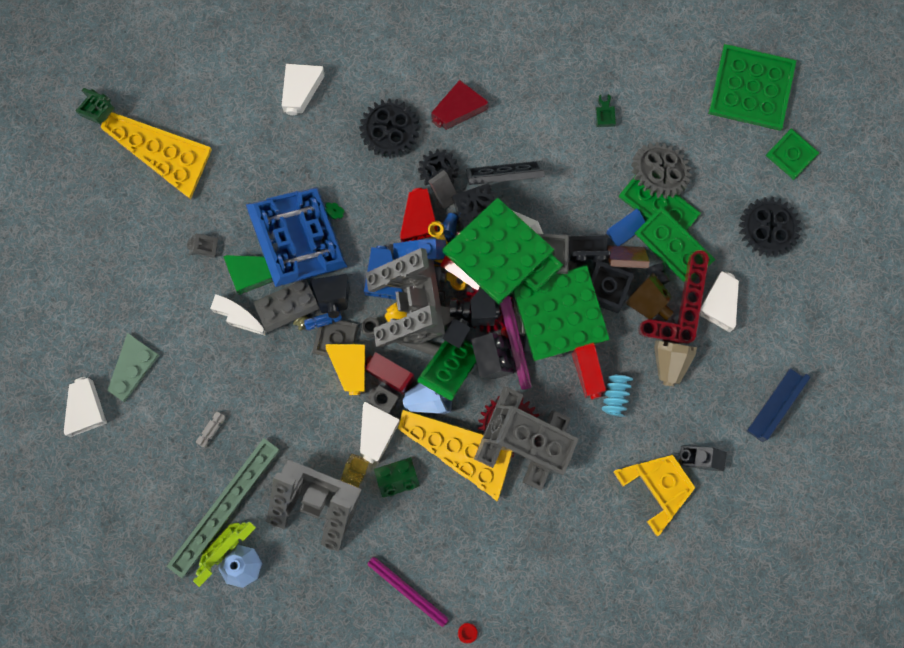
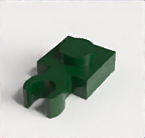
[595,94,616,127]

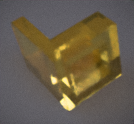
[340,453,369,488]

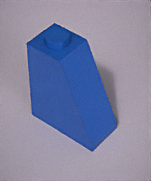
[364,246,402,300]

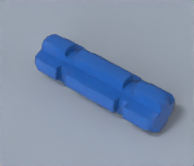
[304,311,342,330]

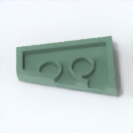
[107,333,159,402]

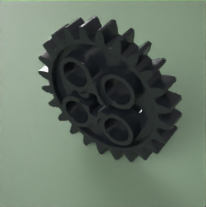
[359,98,420,159]
[738,197,802,258]

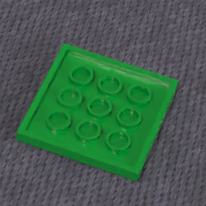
[708,44,797,131]
[442,198,554,304]
[513,266,610,362]

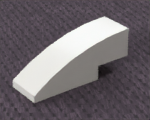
[210,294,266,336]

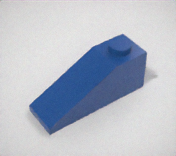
[393,239,446,260]

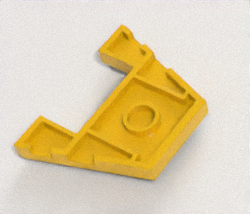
[613,455,695,537]

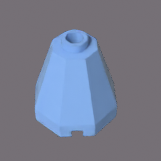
[403,383,452,414]
[219,545,262,588]

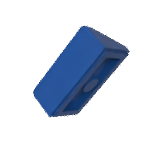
[606,209,645,246]

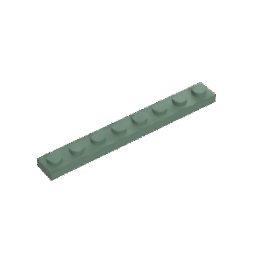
[166,438,280,578]

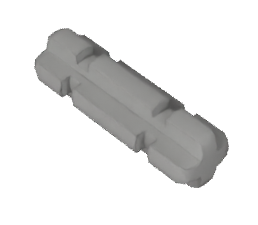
[196,412,226,448]

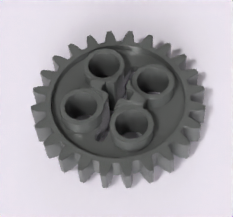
[631,142,692,199]

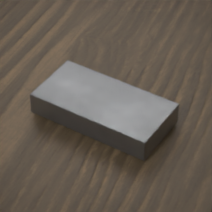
[429,170,457,209]

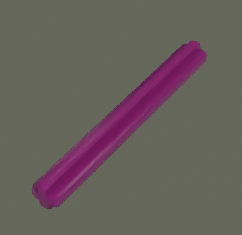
[500,296,532,390]
[368,557,449,627]

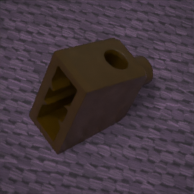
[625,273,674,320]

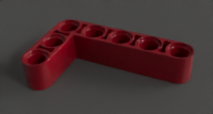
[638,250,709,344]

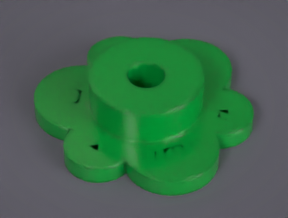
[325,202,344,220]

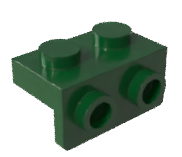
[76,88,115,125]
[374,457,420,498]

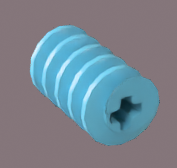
[602,374,633,417]

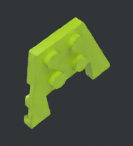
[193,522,256,587]

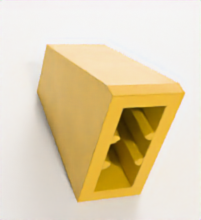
[326,344,365,395]

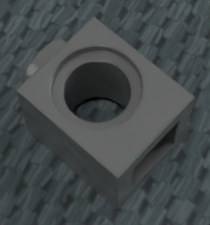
[368,385,399,414]

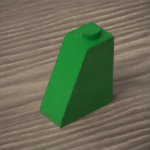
[223,255,273,295]

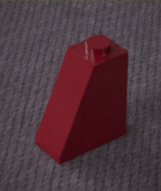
[431,80,488,130]
[365,352,415,396]

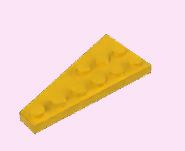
[101,112,212,200]
[397,410,513,501]

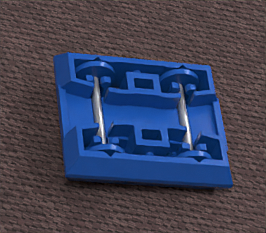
[246,187,347,287]

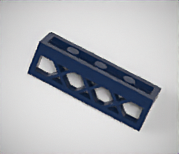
[746,368,811,442]

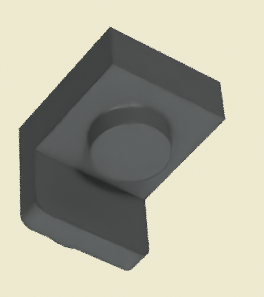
[187,233,218,258]

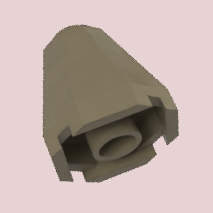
[654,340,697,387]

